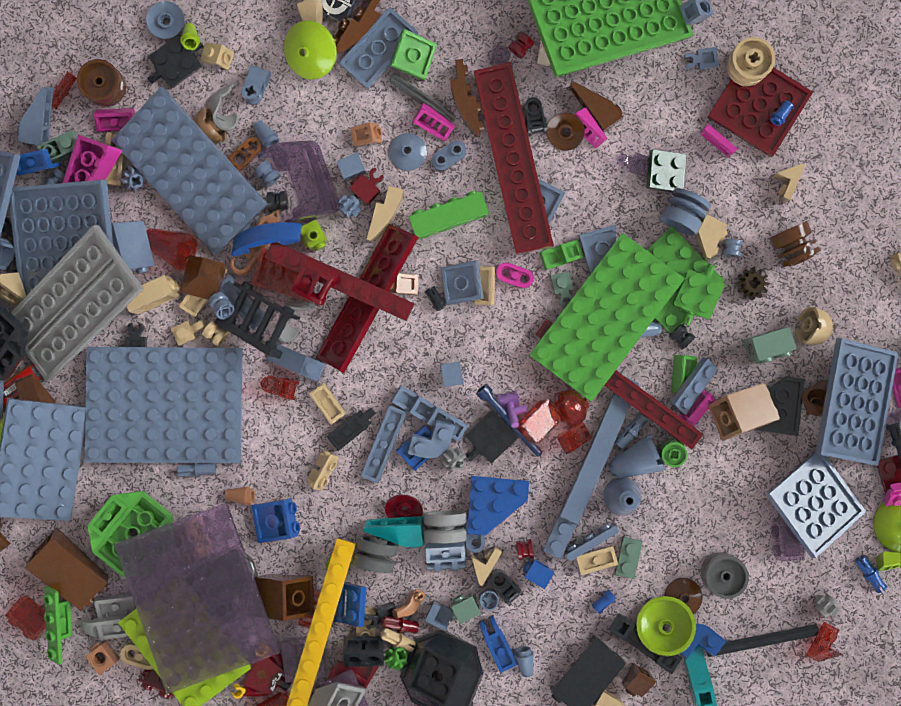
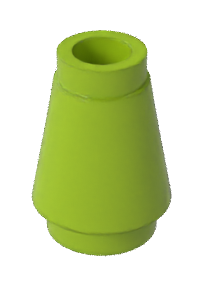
[180,23,200,50]

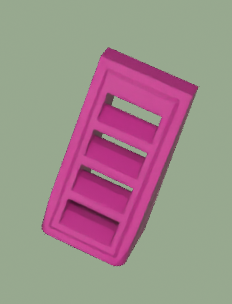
[413,103,455,142]
[574,107,607,149]

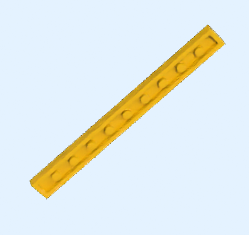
[287,538,356,706]

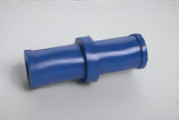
[854,555,888,593]

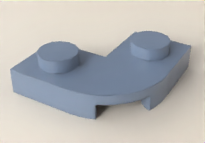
[407,420,455,459]

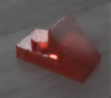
[557,421,592,455]
[806,622,842,662]

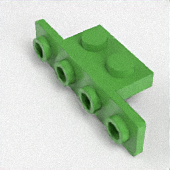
[43,586,72,665]

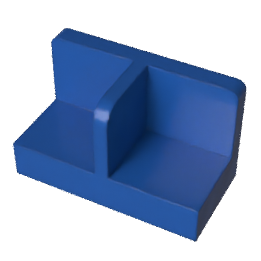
[16,149,61,176]

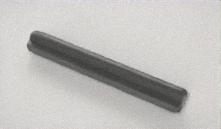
[389,73,455,122]

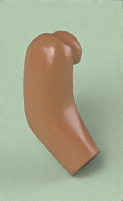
[393,589,425,619]

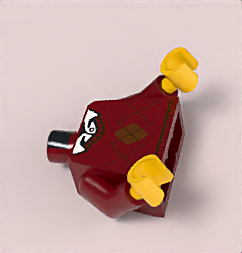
[231,640,292,699]

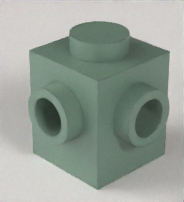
[450,593,481,624]

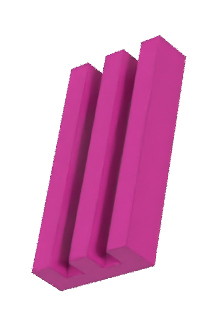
[700,124,738,157]

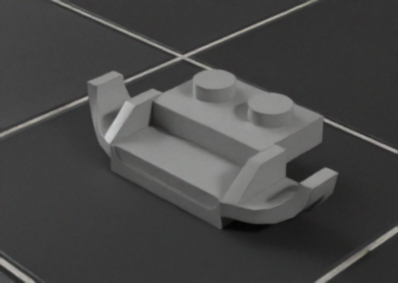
[81,593,137,640]

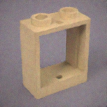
[127,275,181,314]

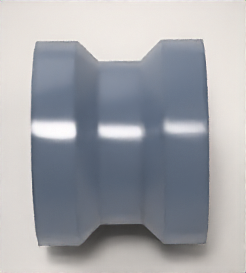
[722,239,743,257]

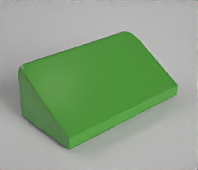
[671,355,697,393]

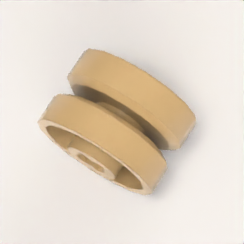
[726,37,775,86]

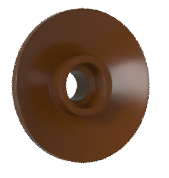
[547,112,585,151]
[664,578,703,614]

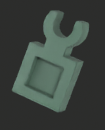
[550,271,574,307]

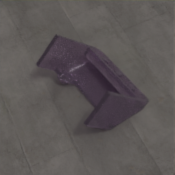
[257,140,340,225]

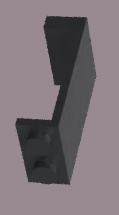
[550,635,626,706]

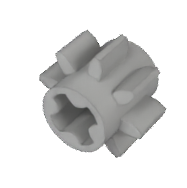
[441,447,466,471]
[814,594,839,618]

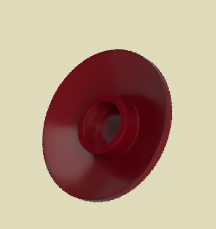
[385,494,423,518]

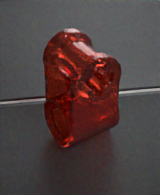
[261,376,300,400]

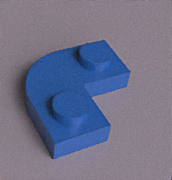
[679,624,727,659]

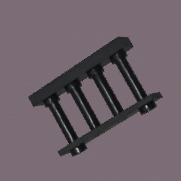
[214,281,300,359]

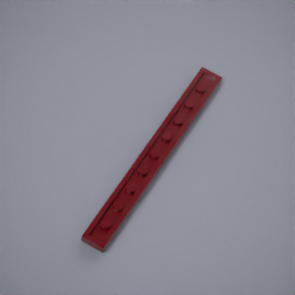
[535,319,703,450]

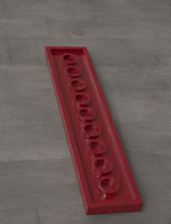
[474,62,554,255]

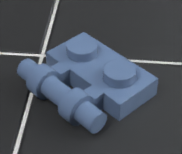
[425,541,466,572]

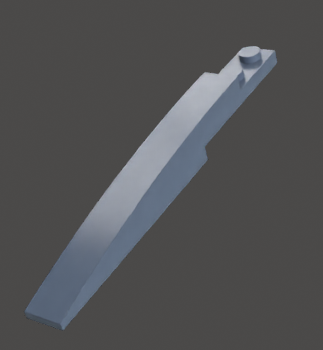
[543,377,639,559]

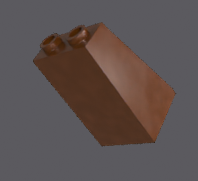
[25,527,109,611]

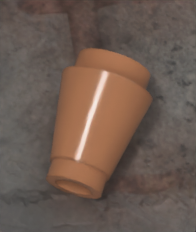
[225,486,255,506]

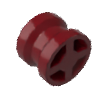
[516,539,534,560]

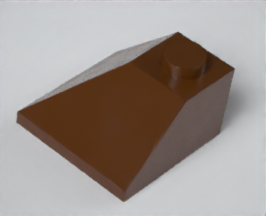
[179,255,227,300]

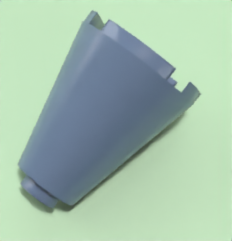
[609,434,666,479]
[603,478,642,516]

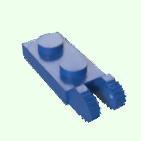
[478,616,518,673]

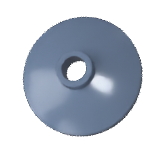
[146,1,185,39]
[389,133,427,171]

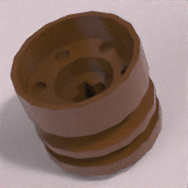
[769,221,821,268]

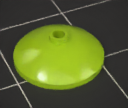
[284,20,337,80]
[873,502,901,553]
[637,596,696,656]

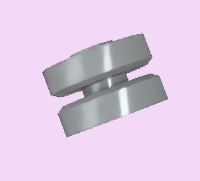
[424,511,467,543]

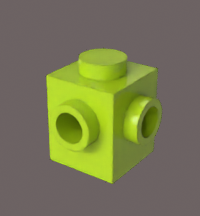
[300,219,329,251]

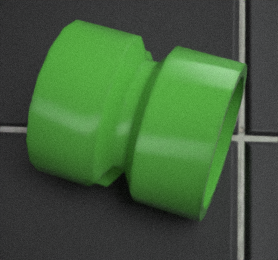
[660,438,688,467]

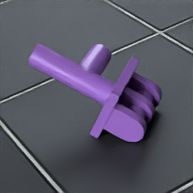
[498,390,528,428]

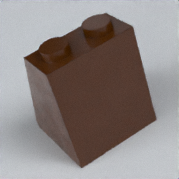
[253,574,314,621]

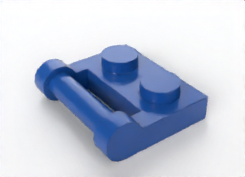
[334,582,366,627]

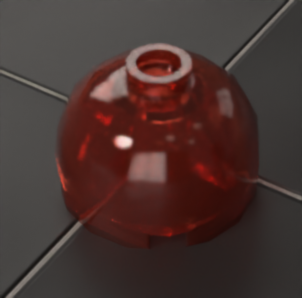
[554,390,589,430]

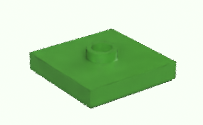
[389,29,437,80]

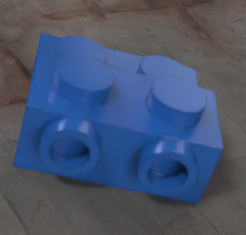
[251,498,300,543]

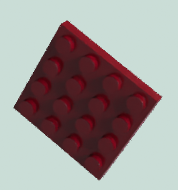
[707,67,813,157]

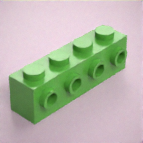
[409,190,489,241]

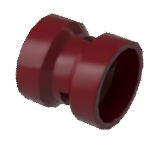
[508,32,535,59]

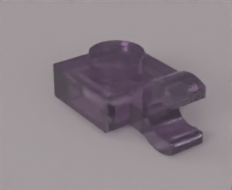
[617,152,649,178]

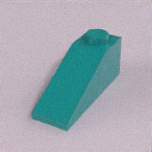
[363,516,425,548]

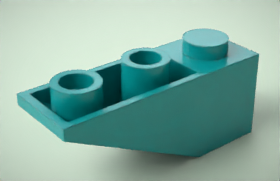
[683,645,717,706]

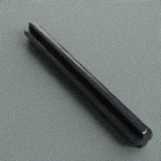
[706,624,820,657]

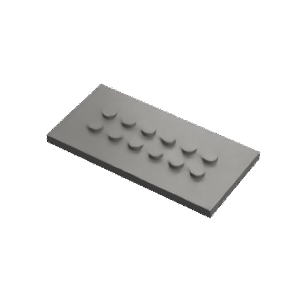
[11,225,144,382]

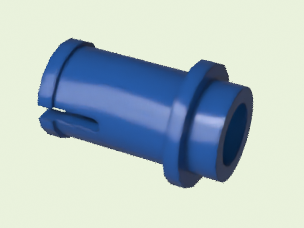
[770,100,794,126]
[592,589,616,614]

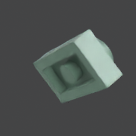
[615,536,643,579]

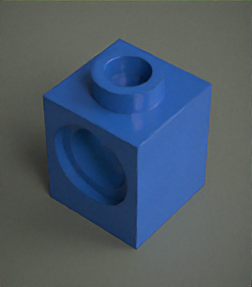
[523,558,555,589]

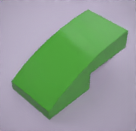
[539,239,584,271]

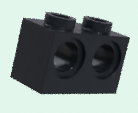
[343,636,384,667]

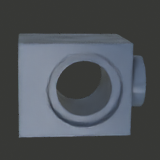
[680,0,714,25]

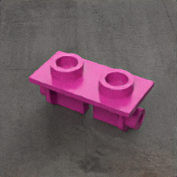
[678,390,716,427]

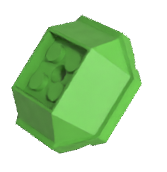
[87,491,175,577]

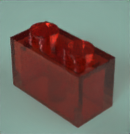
[516,399,562,443]
[5,595,46,641]

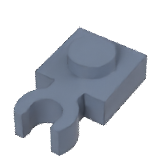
[683,47,719,70]

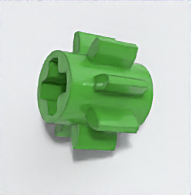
[384,646,408,671]

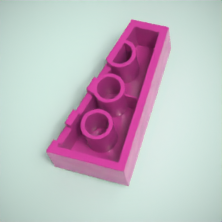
[62,134,123,183]

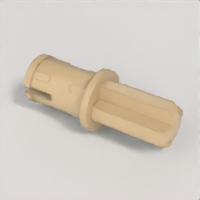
[380,628,415,652]

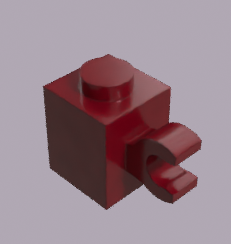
[350,168,384,206]

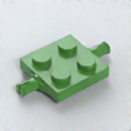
[673,263,725,326]

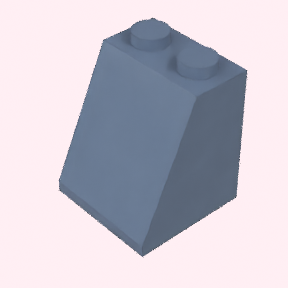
[111,221,155,274]

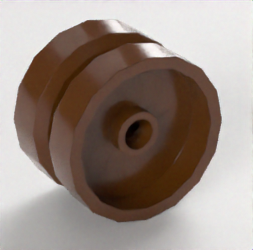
[76,59,126,107]

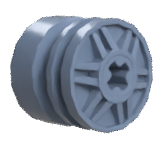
[660,188,711,236]

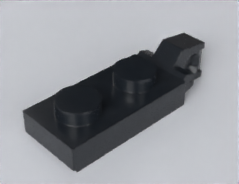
[326,408,377,451]

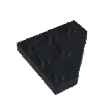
[754,376,805,437]

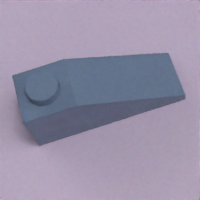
[17,86,53,145]
[267,344,327,382]

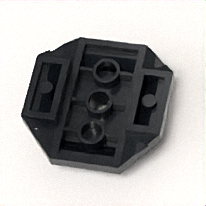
[0,303,28,381]
[400,630,484,706]

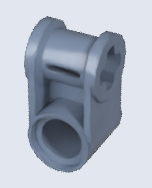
[242,65,271,105]

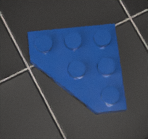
[467,476,529,536]

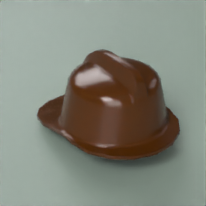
[801,380,828,417]

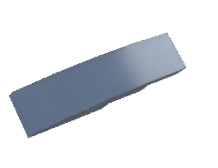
[390,385,469,442]

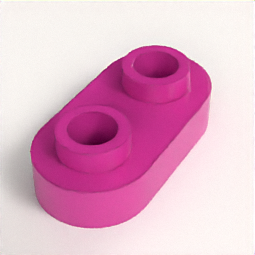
[496,263,534,289]

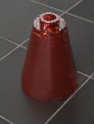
[146,228,198,271]

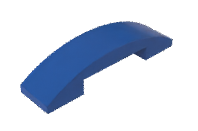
[231,222,302,257]

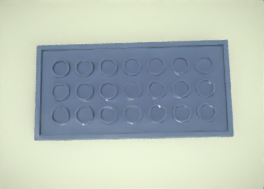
[111,87,268,255]

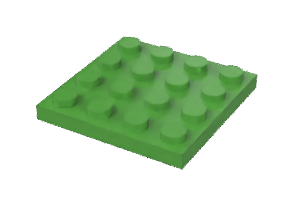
[647,226,725,334]

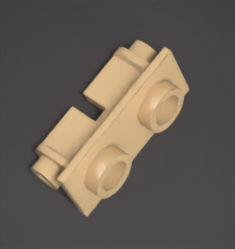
[307,450,339,491]

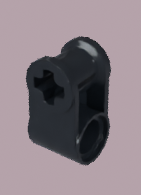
[524,97,547,137]
[490,569,524,607]

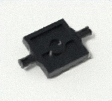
[147,34,204,89]
[465,410,519,464]

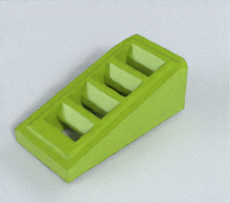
[876,551,901,571]

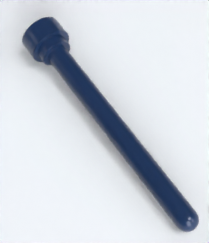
[476,384,542,457]

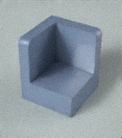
[337,152,366,182]
[441,361,463,387]
[425,600,452,631]

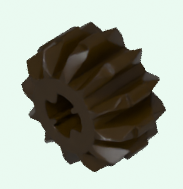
[736,267,770,300]

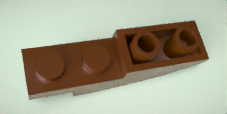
[333,0,380,54]
[450,59,484,138]

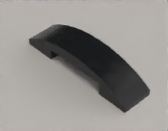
[608,613,682,674]

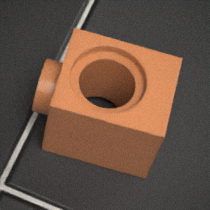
[85,641,120,675]

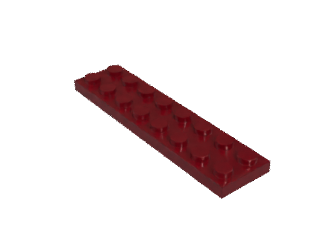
[316,224,419,373]

